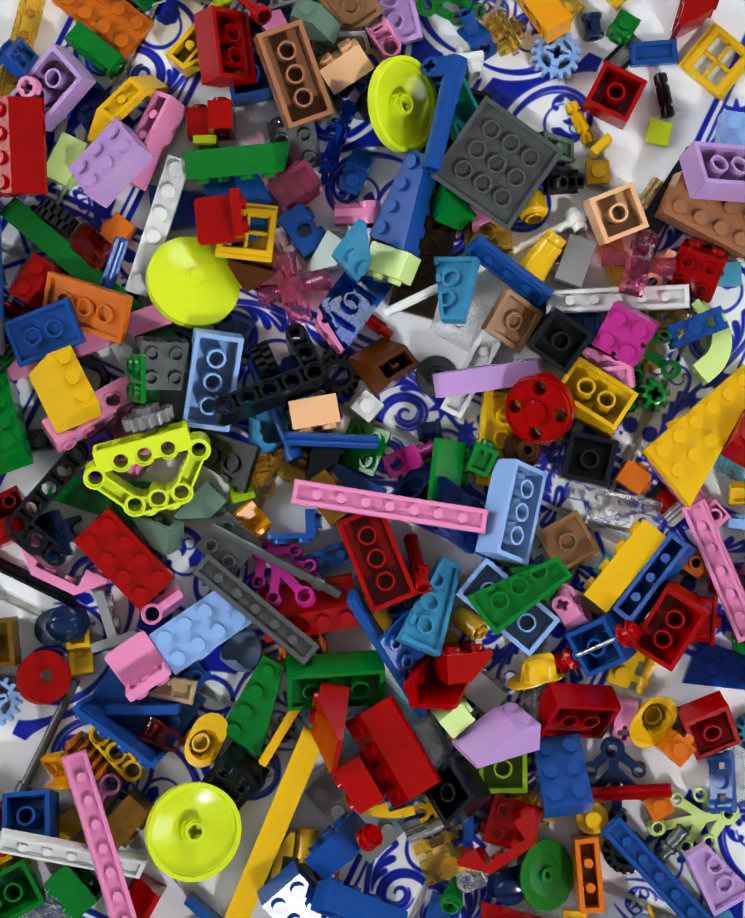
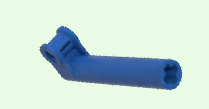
[420,54,468,174]

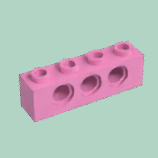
[41,375,141,453]

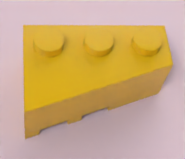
[165,2,216,78]

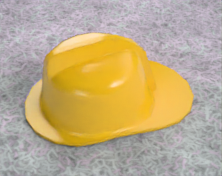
[507,652,564,690]
[629,696,677,749]
[184,712,228,768]

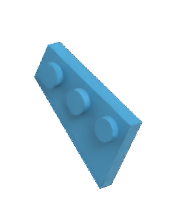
[434,257,480,324]

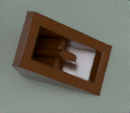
[228,259,278,293]

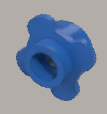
[183,662,211,691]

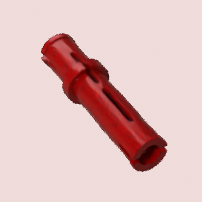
[403,533,431,594]

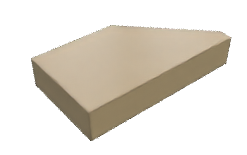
[149,676,198,705]

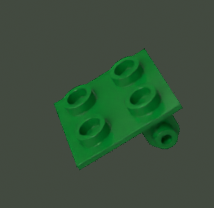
[337,418,392,477]

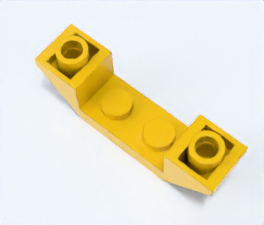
[87,75,170,143]

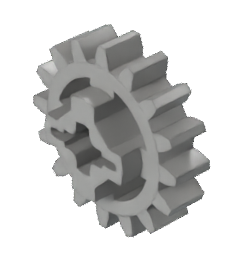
[121,401,175,433]

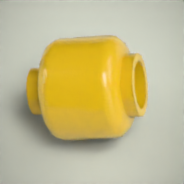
[519,189,549,224]

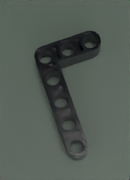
[213,323,326,426]
[3,442,89,569]

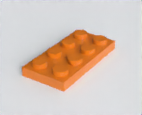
[52,0,155,61]
[42,271,133,344]

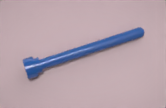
[246,357,304,464]

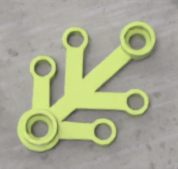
[646,786,740,853]

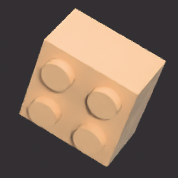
[317,38,374,95]
[582,181,649,246]
[288,393,342,433]

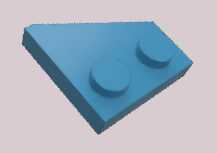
[331,218,371,282]

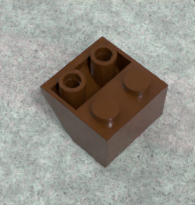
[347,337,420,397]

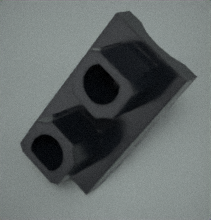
[542,170,584,195]

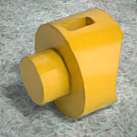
[574,802,608,835]

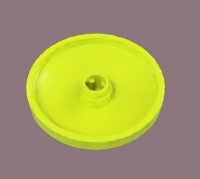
[367,55,437,153]
[145,237,240,328]
[145,782,242,882]

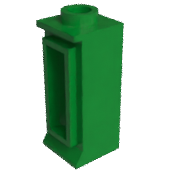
[64,21,126,80]

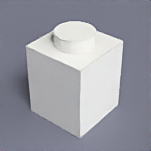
[350,389,384,424]

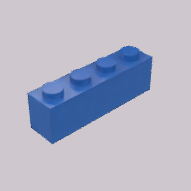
[612,531,696,626]
[310,877,408,918]

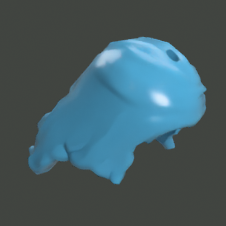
[244,392,290,454]

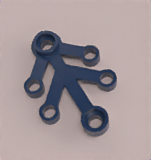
[586,736,647,822]

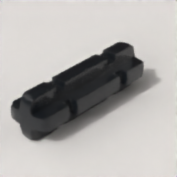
[653,72,675,119]

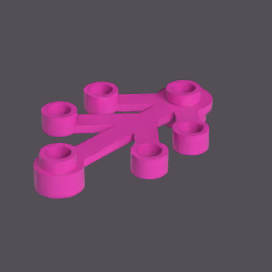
[252,539,318,608]

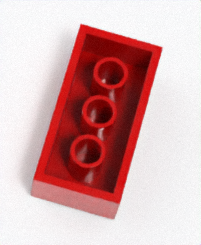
[73,505,175,611]
[336,514,417,613]

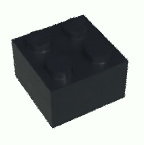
[525,306,595,374]
[558,430,618,489]
[424,756,493,827]

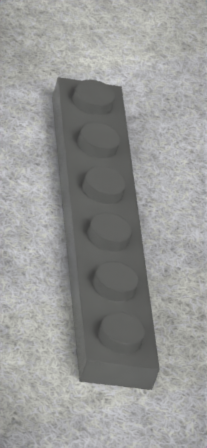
[192,554,320,666]

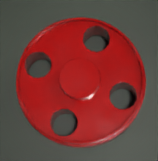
[505,372,577,444]

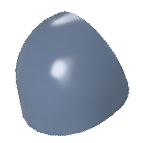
[219,630,263,672]

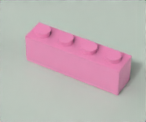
[129,90,186,192]

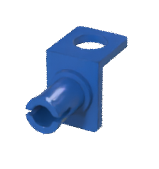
[457,8,497,61]

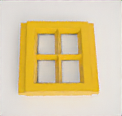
[677,22,745,101]
[215,203,278,263]

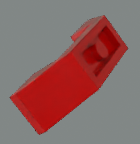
[456,806,542,874]

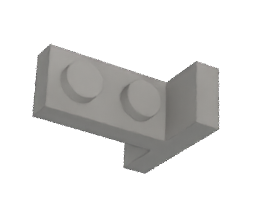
[89,589,139,653]

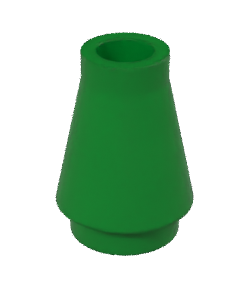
[439,876,464,914]

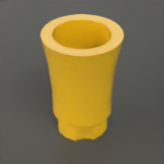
[518,228,567,282]

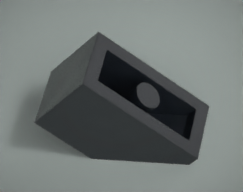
[304,432,345,481]

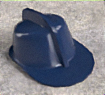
[392,462,431,500]
[34,604,90,646]
[485,865,524,906]

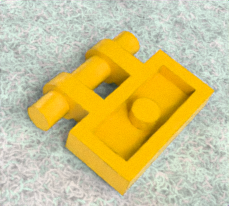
[605,650,658,696]

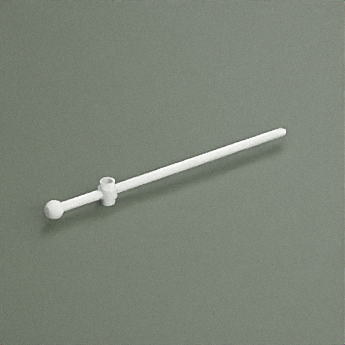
[383,207,589,317]

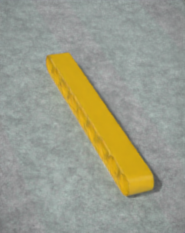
[224,725,320,918]

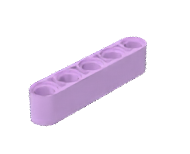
[432,357,545,398]

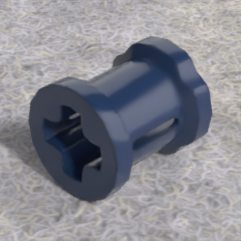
[580,12,605,42]
[416,418,443,442]

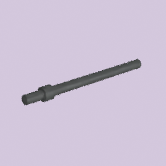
[210,523,342,599]
[14,678,80,792]

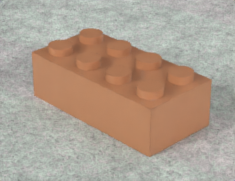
[253,19,334,131]
[654,171,745,259]

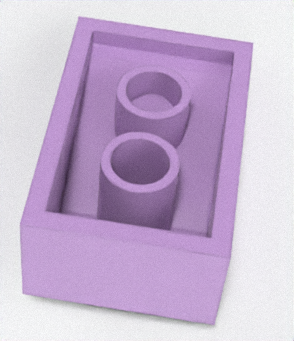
[452,702,541,769]

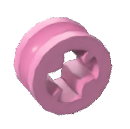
[17,76,42,97]

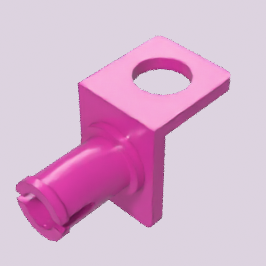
[381,441,434,479]

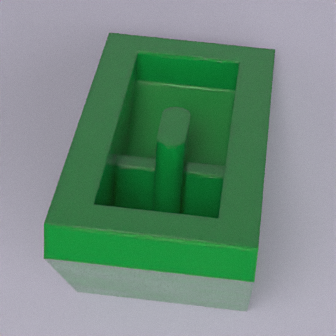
[430,184,477,232]

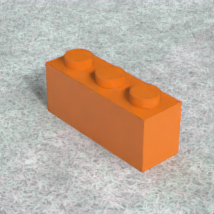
[570,833,605,914]

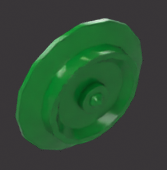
[519,839,574,912]

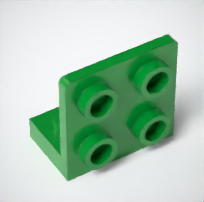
[126,354,161,404]

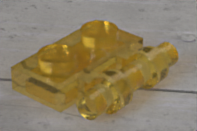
[413,828,469,886]

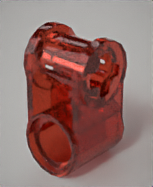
[70,223,113,270]
[136,715,184,752]

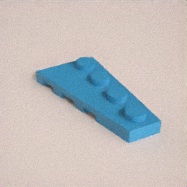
[396,557,462,657]

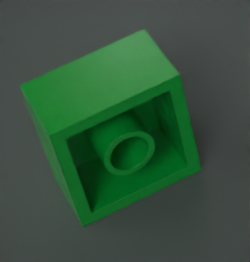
[44,865,103,918]

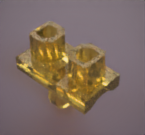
[485,9,527,57]

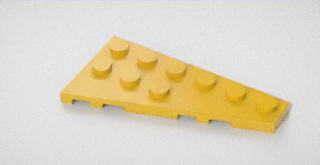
[642,365,745,507]

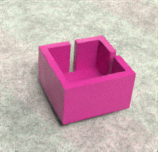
[591,300,661,368]

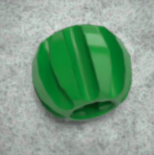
[636,377,671,413]

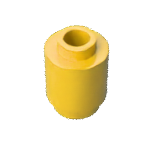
[452,607,488,641]
[293,827,320,864]

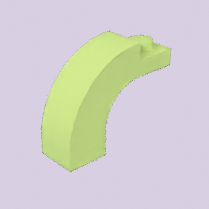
[687,299,732,386]

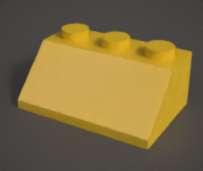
[28,345,102,434]
[561,357,639,439]

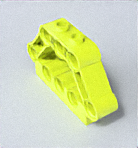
[83,420,211,517]

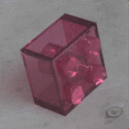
[266,159,324,215]

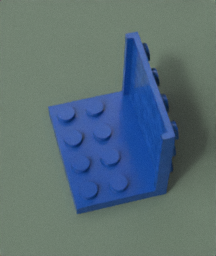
[72,669,207,769]

